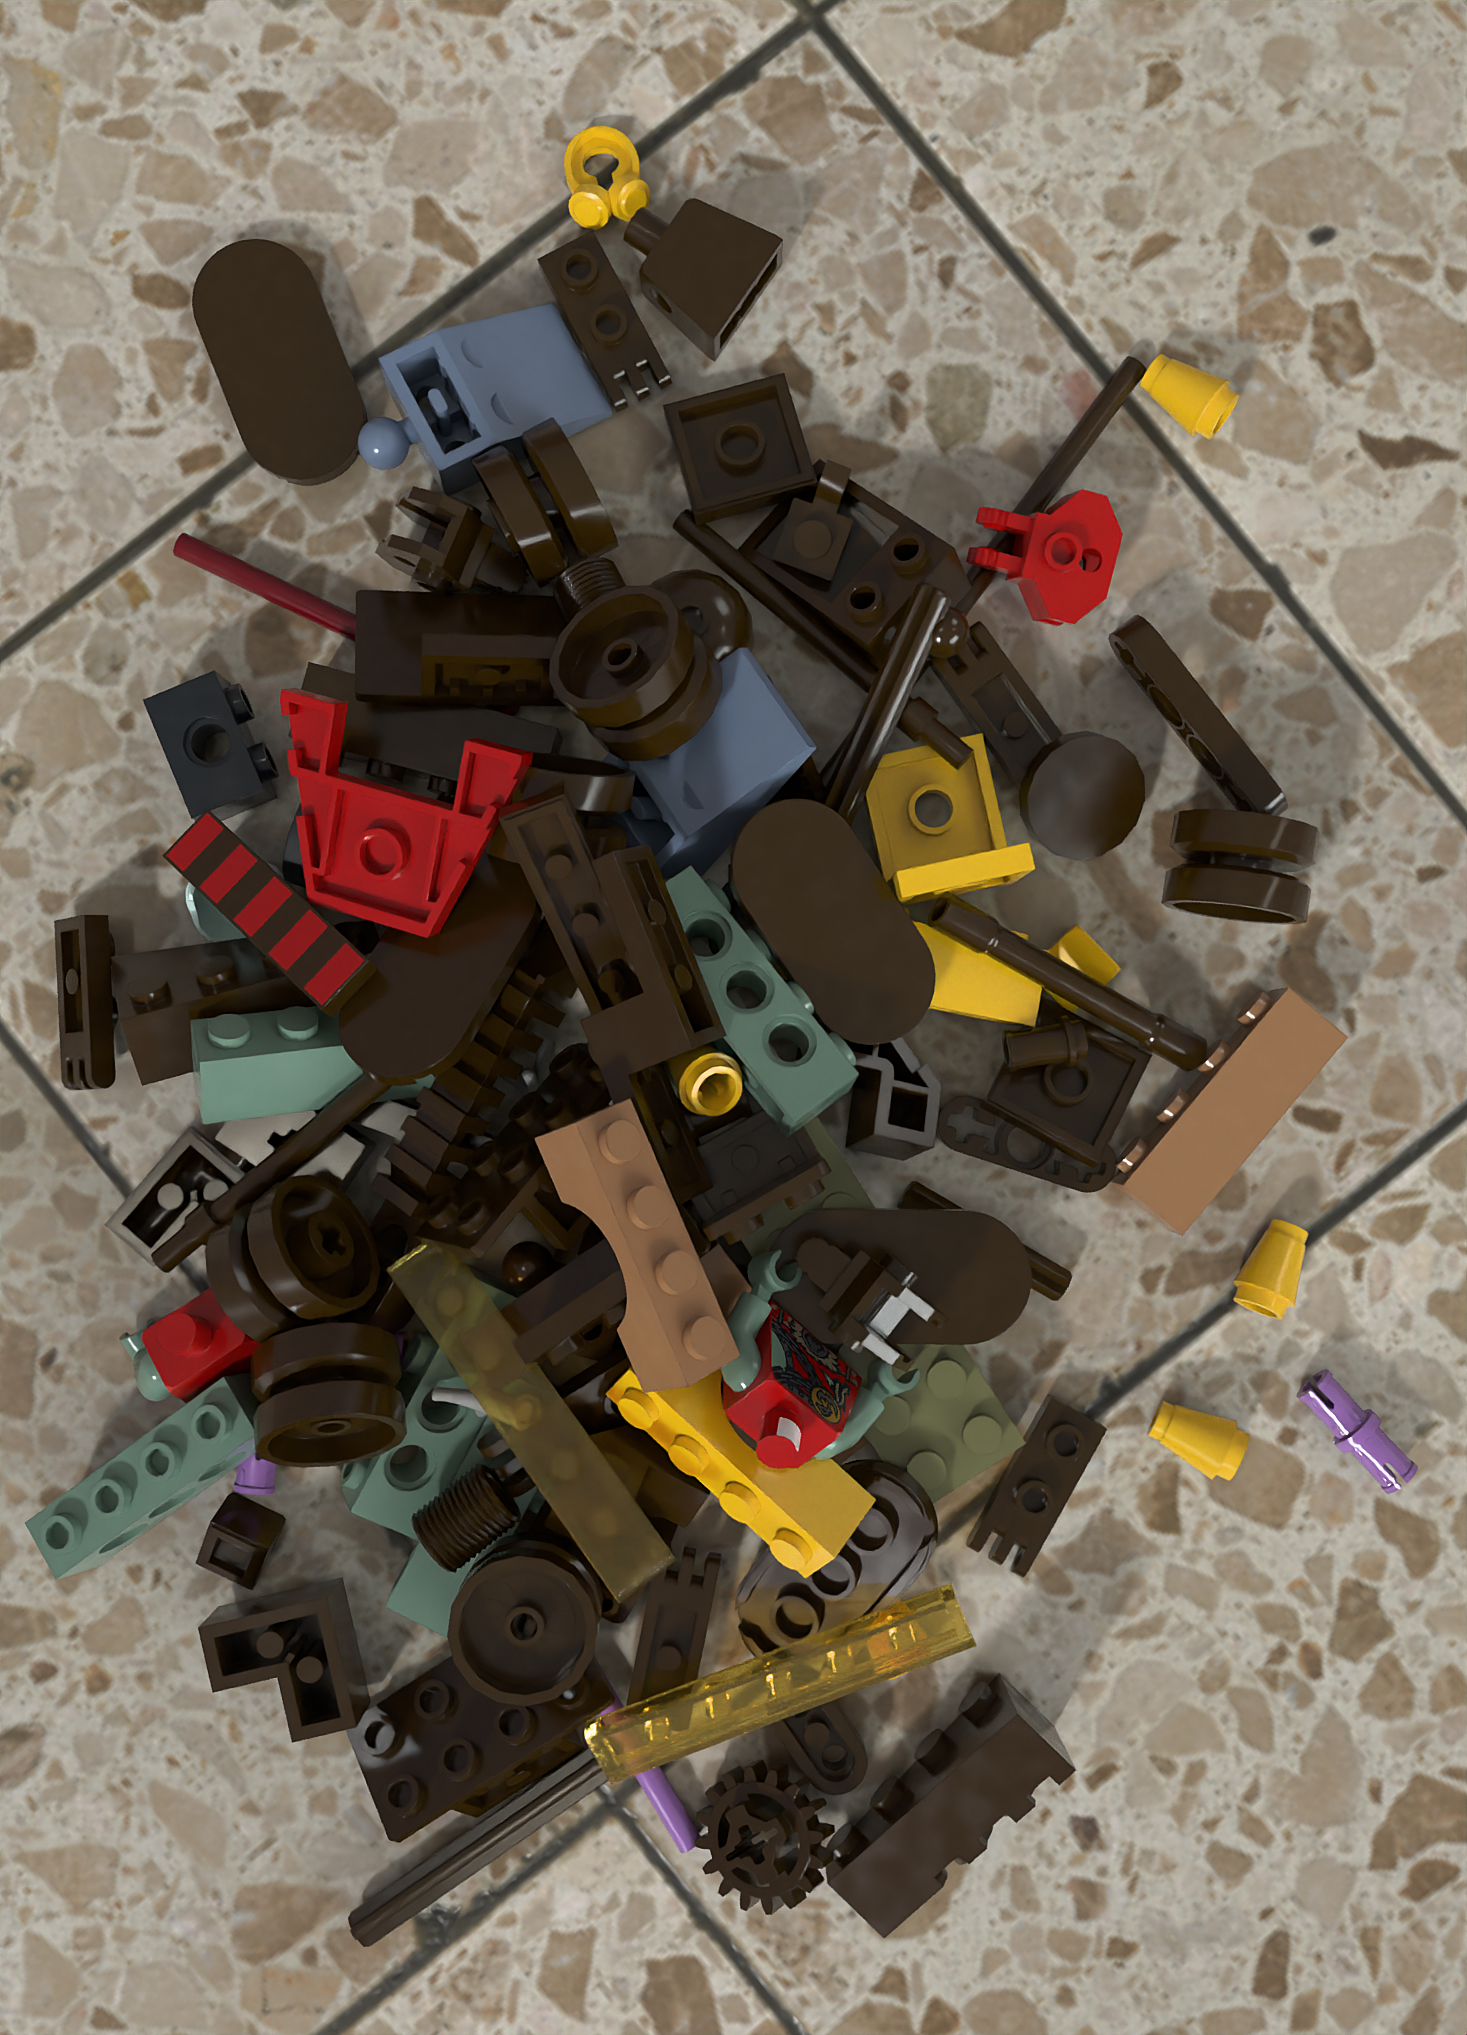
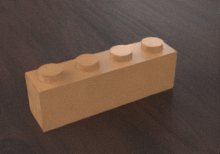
[1111,987,1348,1236]

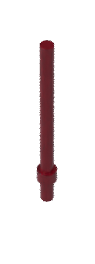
[173,533,520,716]

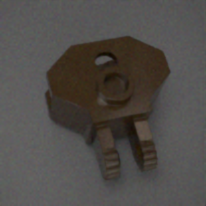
[375,486,529,596]
[795,1236,949,1373]

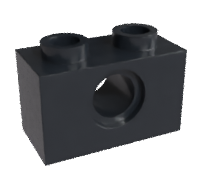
[143,670,279,821]

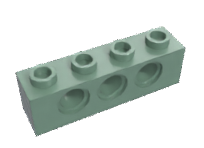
[665,865,859,1138]
[340,1262,524,1540]
[25,1372,262,1580]

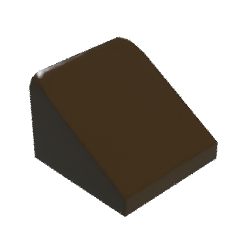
[196,1493,286,1591]

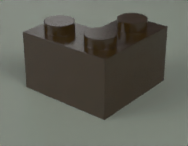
[198,1577,371,1743]

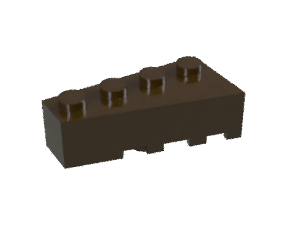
[111,920,380,1086]
[825,1673,1077,1938]

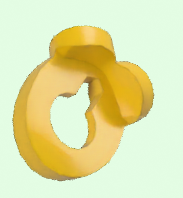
[564,125,651,230]

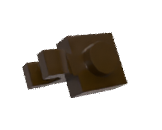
[772,460,854,581]

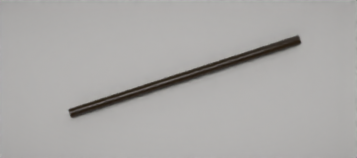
[818,356,1147,803]

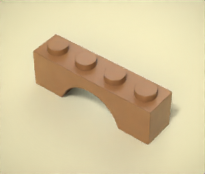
[534,1098,741,1393]

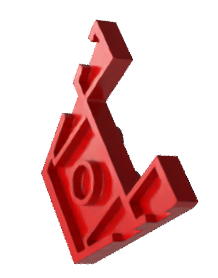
[280,688,533,938]

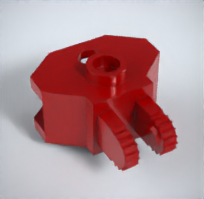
[966,489,1123,627]

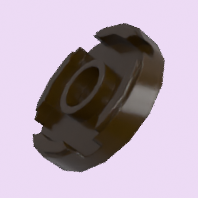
[1019,731,1145,860]

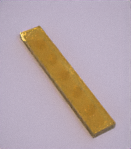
[386,1244,676,1603]
[584,1583,977,1784]

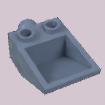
[358,303,612,496]
[602,647,817,879]

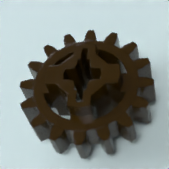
[695,1759,835,1915]

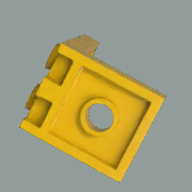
[864,733,1035,906]

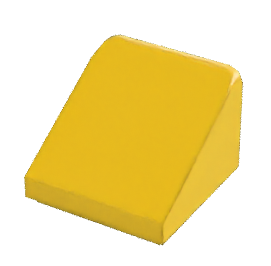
[1042,924,1121,1013]

